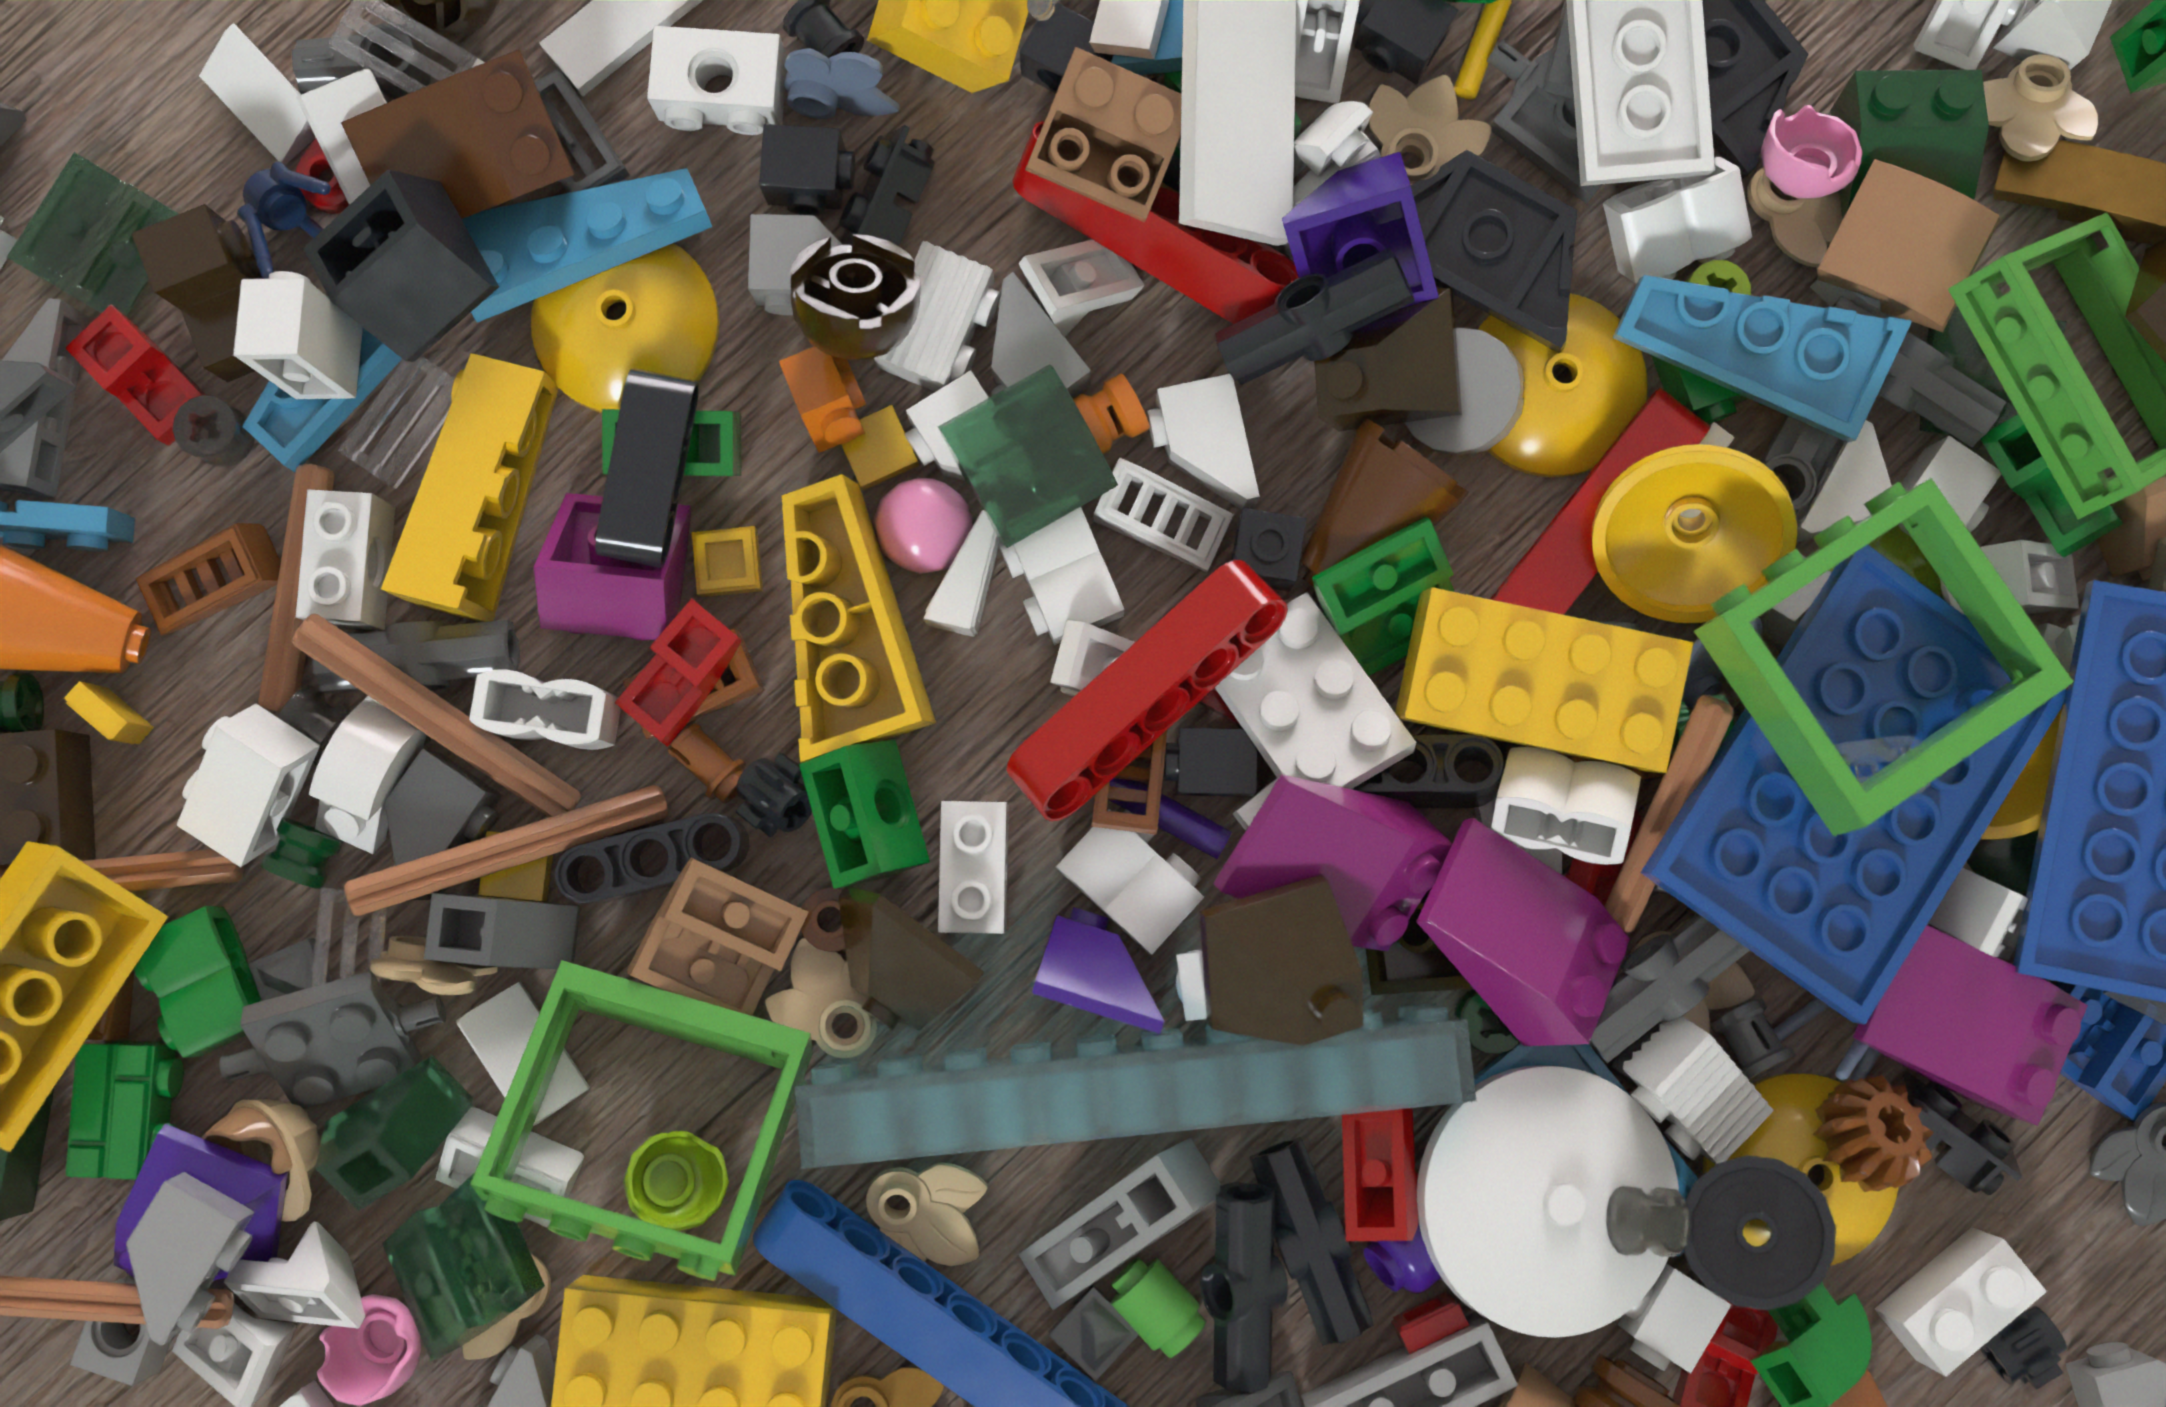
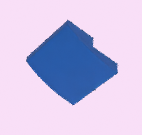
[2055,981,2166,1122]

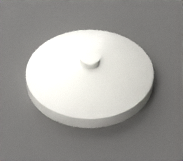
[1417,1065,1680,1337]

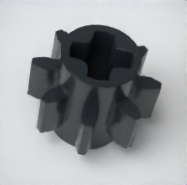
[736,753,812,837]
[1980,1306,2067,1390]

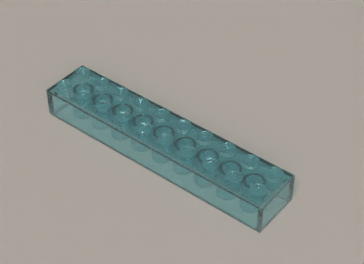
[795,1003,1476,1169]

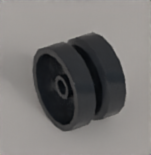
[1680,1155,1836,1310]

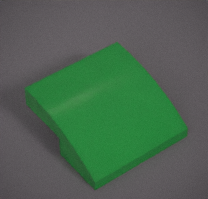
[1312,516,1455,676]

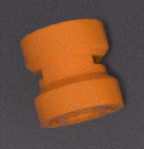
[1065,373,1150,458]

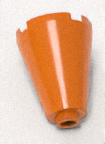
[0,544,151,673]

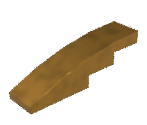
[1993,140,2166,245]

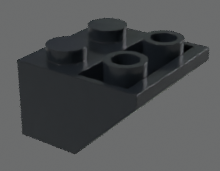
[303,169,499,362]

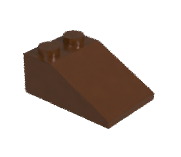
[341,49,575,219]

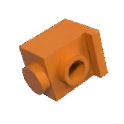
[779,346,867,453]

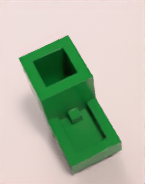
[1981,414,2124,558]
[1750,1282,1872,1407]

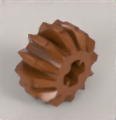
[1813,1075,1934,1192]

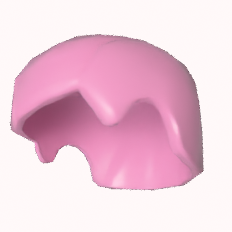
[1761,105,1862,198]
[873,478,973,574]
[317,1294,421,1406]

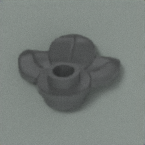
[2089,1102,2166,1226]

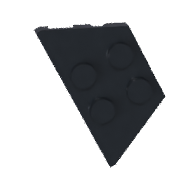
[1702,0,1809,180]
[1411,150,1577,353]

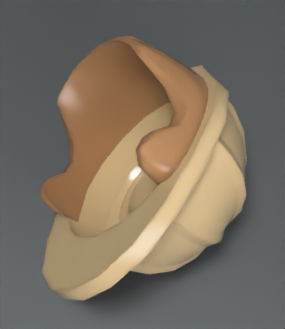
[201,1099,322,1222]

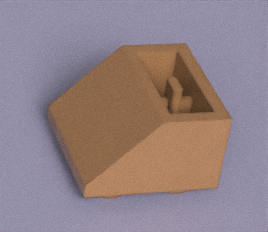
[1025,47,1182,222]

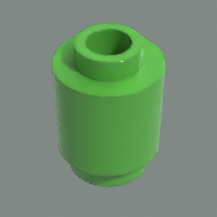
[1110,1257,1207,1358]

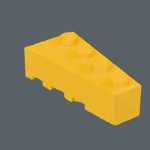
[381,353,559,622]
[782,474,936,762]

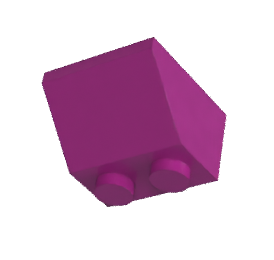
[534,493,691,640]

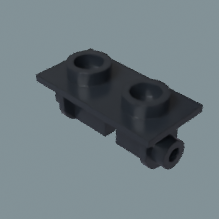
[839,125,935,246]
[1903,1071,2022,1195]

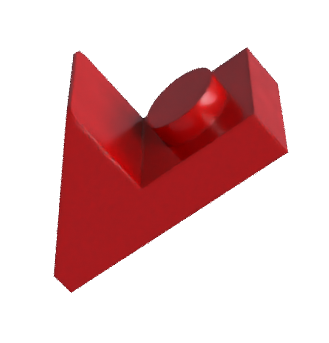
[1341,1104,1419,1241]

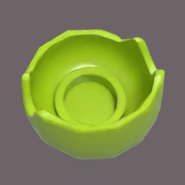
[622,1130,729,1231]

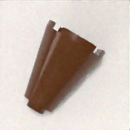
[1300,418,1469,588]

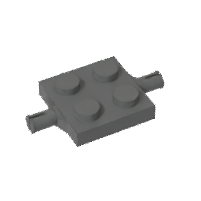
[1487,39,1661,204]
[219,971,446,1109]

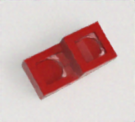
[65,304,215,446]
[614,598,742,747]
[1673,1295,1779,1407]

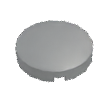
[1405,327,1525,455]

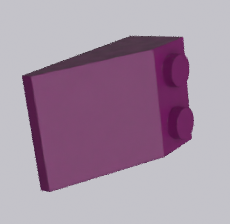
[1213,774,1453,951]
[1417,818,1630,1046]
[1853,925,2088,1126]

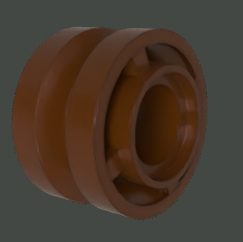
[1573,1353,1681,1407]

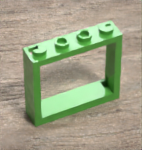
[1948,212,2166,519]
[1694,478,2074,836]
[470,960,813,1280]

